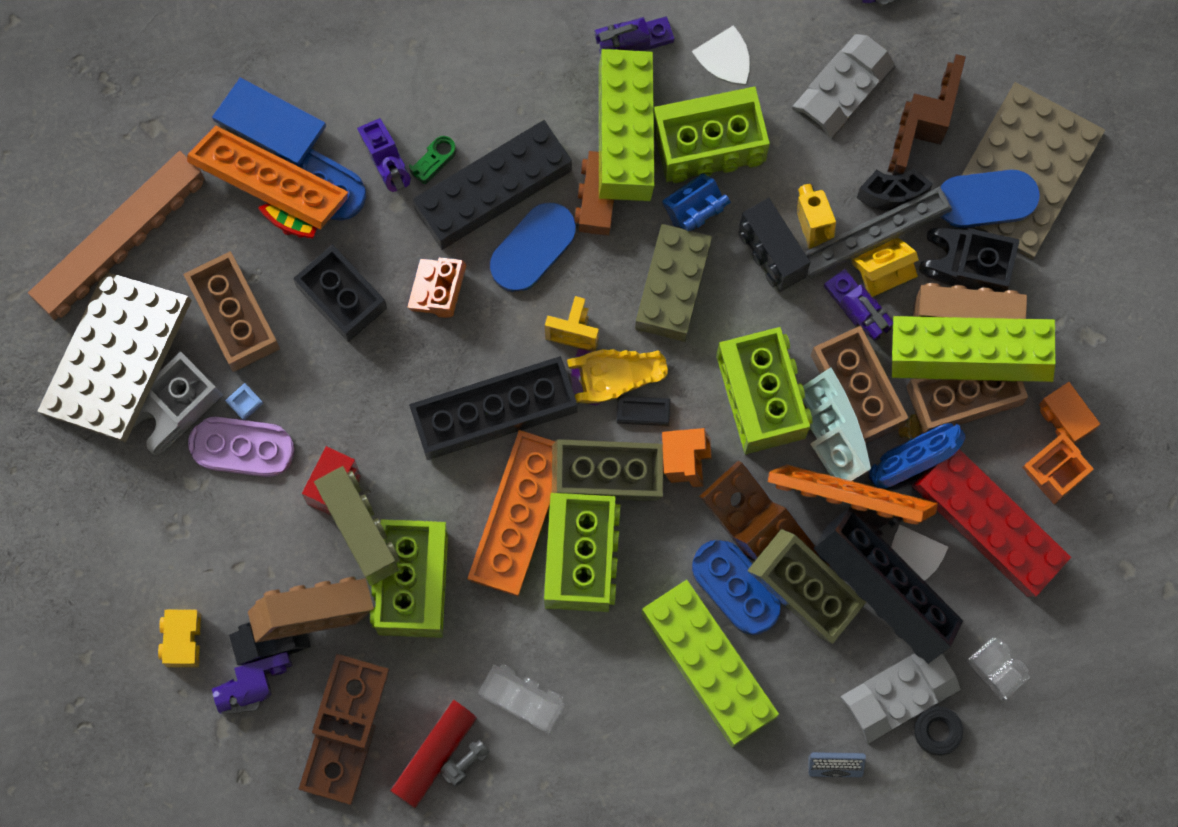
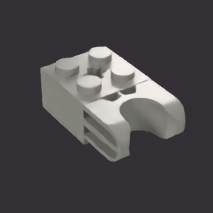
[133,351,223,455]

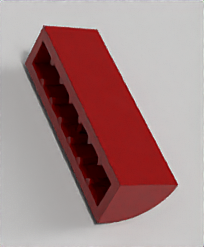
[390,699,477,809]

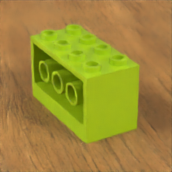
[654,86,770,183]
[716,327,813,455]
[544,493,620,612]
[370,519,448,638]

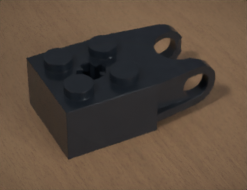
[919,228,1020,293]

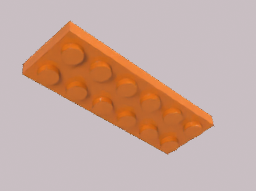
[187,126,348,230]
[467,430,555,597]
[768,464,938,524]

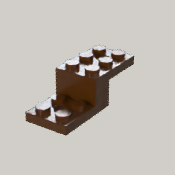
[887,54,966,176]
[699,461,830,566]
[298,654,390,806]

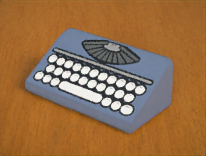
[808,752,866,777]

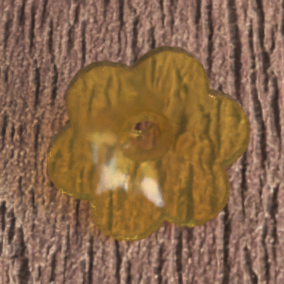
[899,414,922,440]

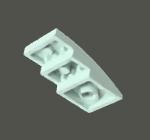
[802,368,871,481]

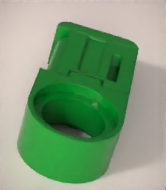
[409,136,456,184]

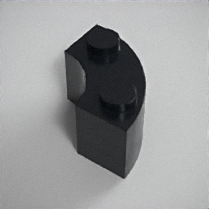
[857,168,933,210]
[229,623,311,666]

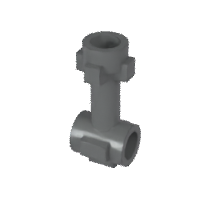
[440,740,490,787]

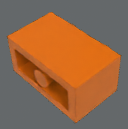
[1039,382,1100,444]

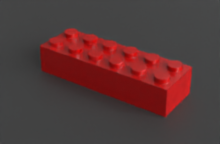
[912,449,1071,597]

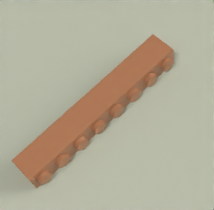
[28,151,205,321]

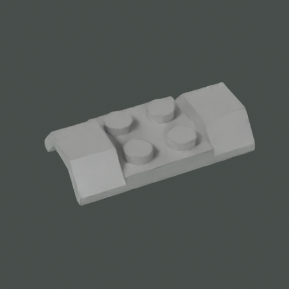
[792,34,895,139]
[840,653,961,744]

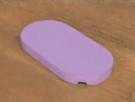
[188,417,294,477]

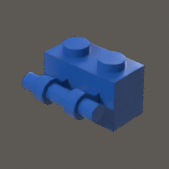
[662,173,731,231]

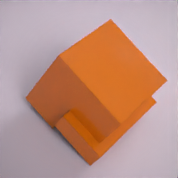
[662,428,712,487]
[1022,432,1094,505]

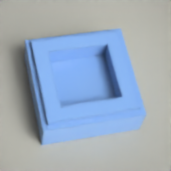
[225,383,263,420]

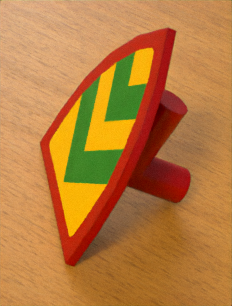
[258,203,317,239]

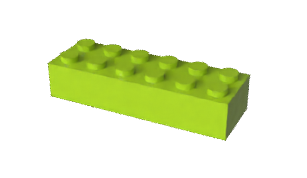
[599,49,654,201]
[892,316,1055,382]
[641,579,779,748]

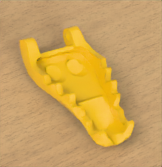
[567,349,668,404]

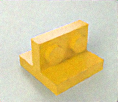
[851,237,919,297]
[545,296,599,352]

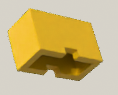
[158,610,201,667]

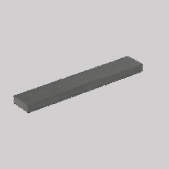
[805,187,952,279]

